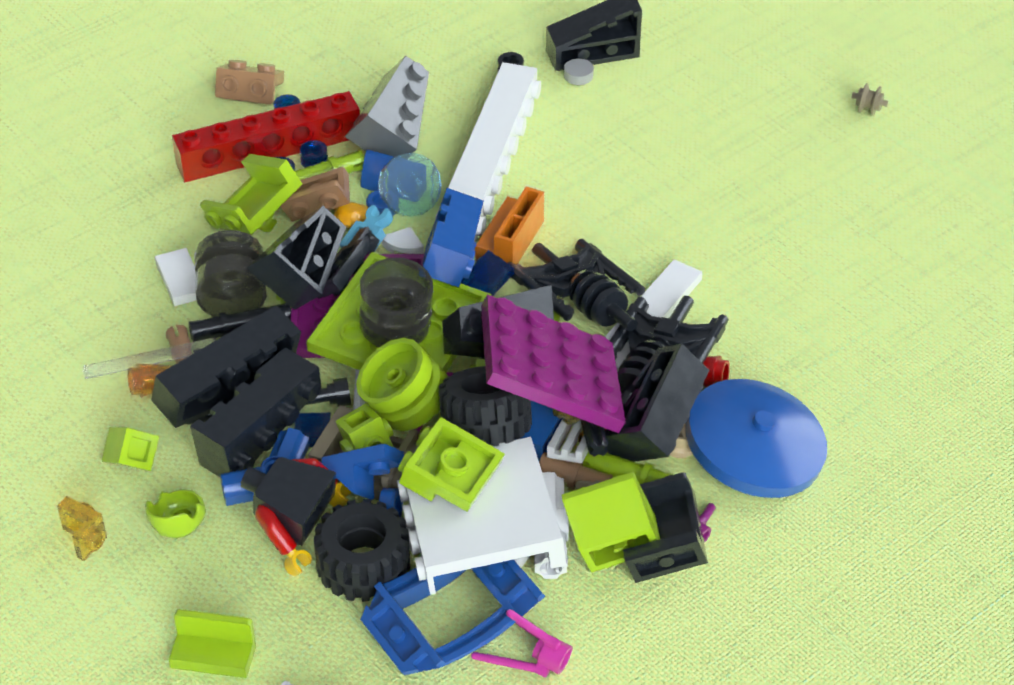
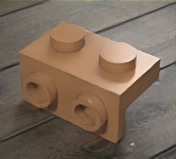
[215,60,284,104]
[280,167,350,222]

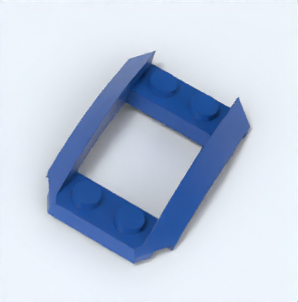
[360,559,545,675]

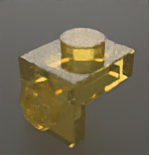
[57,496,107,561]

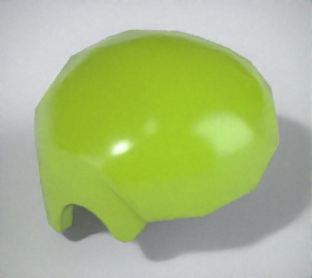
[145,489,206,539]

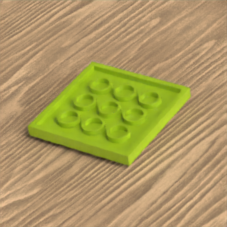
[307,252,492,373]

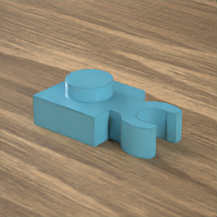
[340,205,393,249]

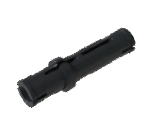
[188,303,291,343]

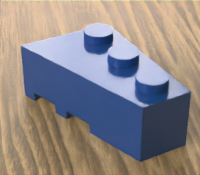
[420,188,484,287]

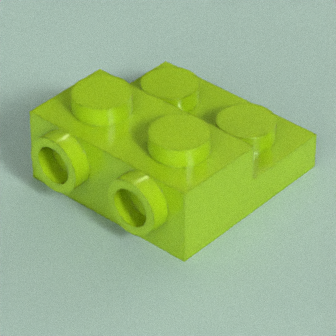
[398,417,505,512]

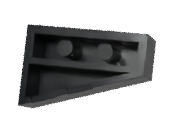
[546,0,642,71]

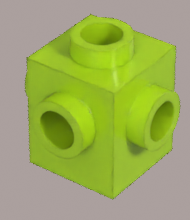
[335,403,394,452]

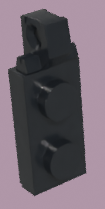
[317,226,380,299]

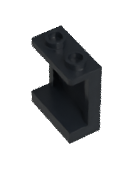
[623,472,708,583]

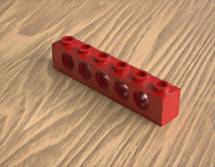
[172,91,360,183]

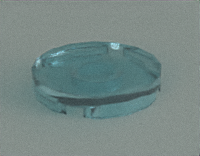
[378,153,442,217]

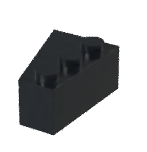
[247,206,346,310]
[442,285,554,358]
[605,344,709,462]

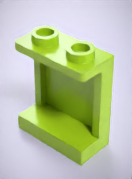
[200,154,302,235]

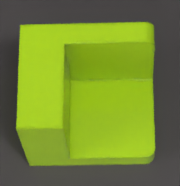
[102,427,159,471]

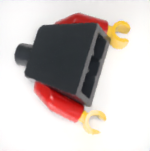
[241,457,352,576]

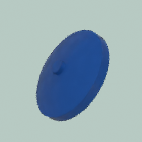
[685,379,827,498]

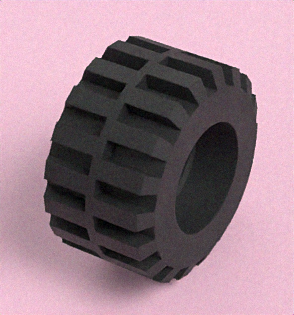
[439,366,532,446]
[314,499,410,602]

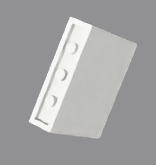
[397,437,566,595]

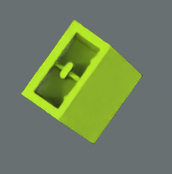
[562,472,660,573]

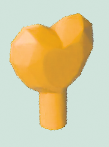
[333,202,368,229]

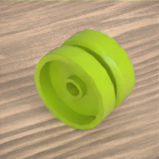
[356,338,448,431]

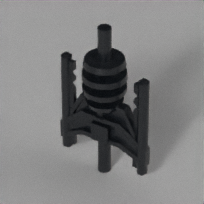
[505,239,645,332]
[610,295,729,405]

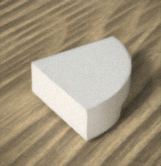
[381,227,424,254]

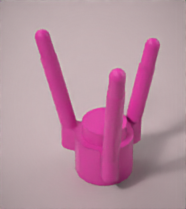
[471,609,573,678]

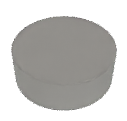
[564,58,594,85]

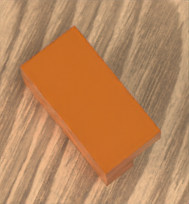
[475,187,544,265]

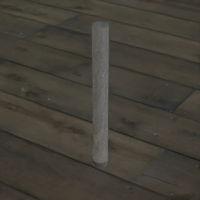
[83,337,216,379]

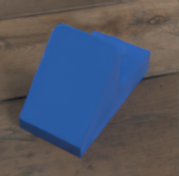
[322,444,404,500]

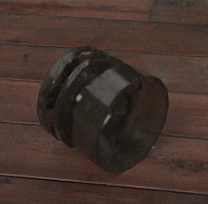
[194,230,267,317]
[359,258,433,347]

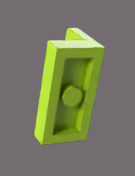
[169,609,256,678]

